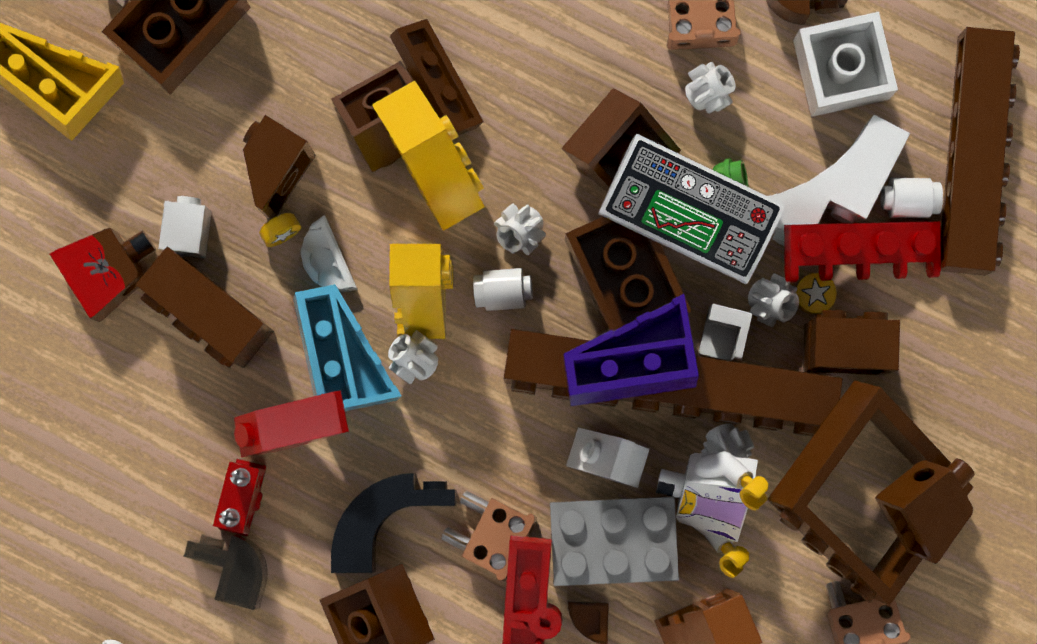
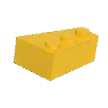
[0,23,124,141]
[372,80,485,231]
[389,244,454,339]

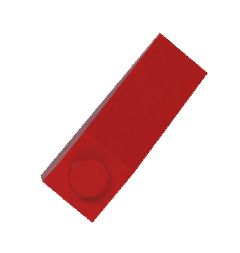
[234,390,349,458]

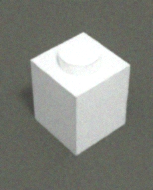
[158,196,212,259]

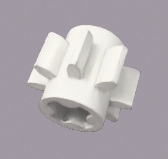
[685,62,735,114]
[494,203,546,255]
[748,273,799,327]
[388,331,438,384]
[701,424,754,458]

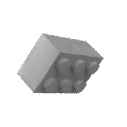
[550,497,679,586]

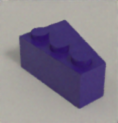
[564,294,699,406]

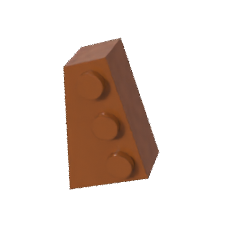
[654,588,763,644]

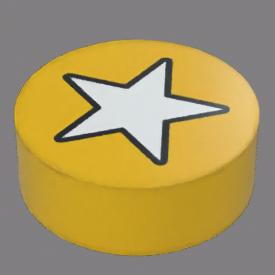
[259,213,301,247]
[795,273,837,314]

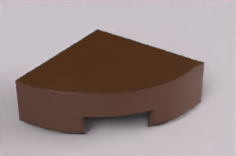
[567,601,609,644]

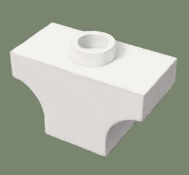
[566,427,650,488]

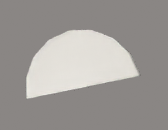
[300,215,358,293]

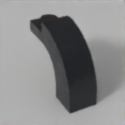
[331,473,456,573]

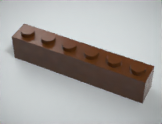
[941,27,1020,276]

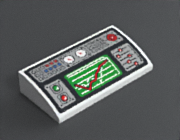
[598,134,786,284]

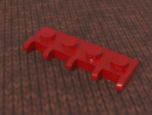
[784,221,941,282]

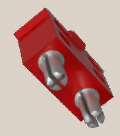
[213,459,267,537]

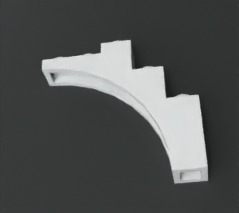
[768,115,910,246]

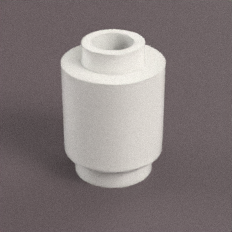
[880,178,943,218]
[473,268,533,311]

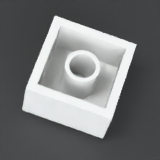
[793,12,898,117]

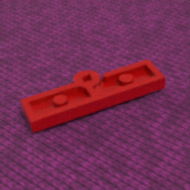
[502,535,563,644]

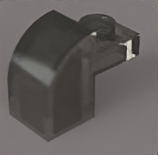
[183,534,268,610]

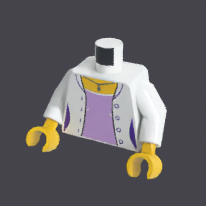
[656,451,768,578]

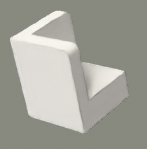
[699,304,752,363]

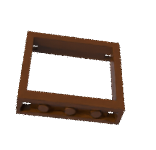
[768,380,973,606]

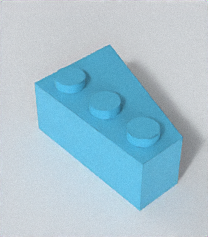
[293,284,402,411]

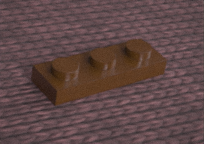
[390,19,484,136]

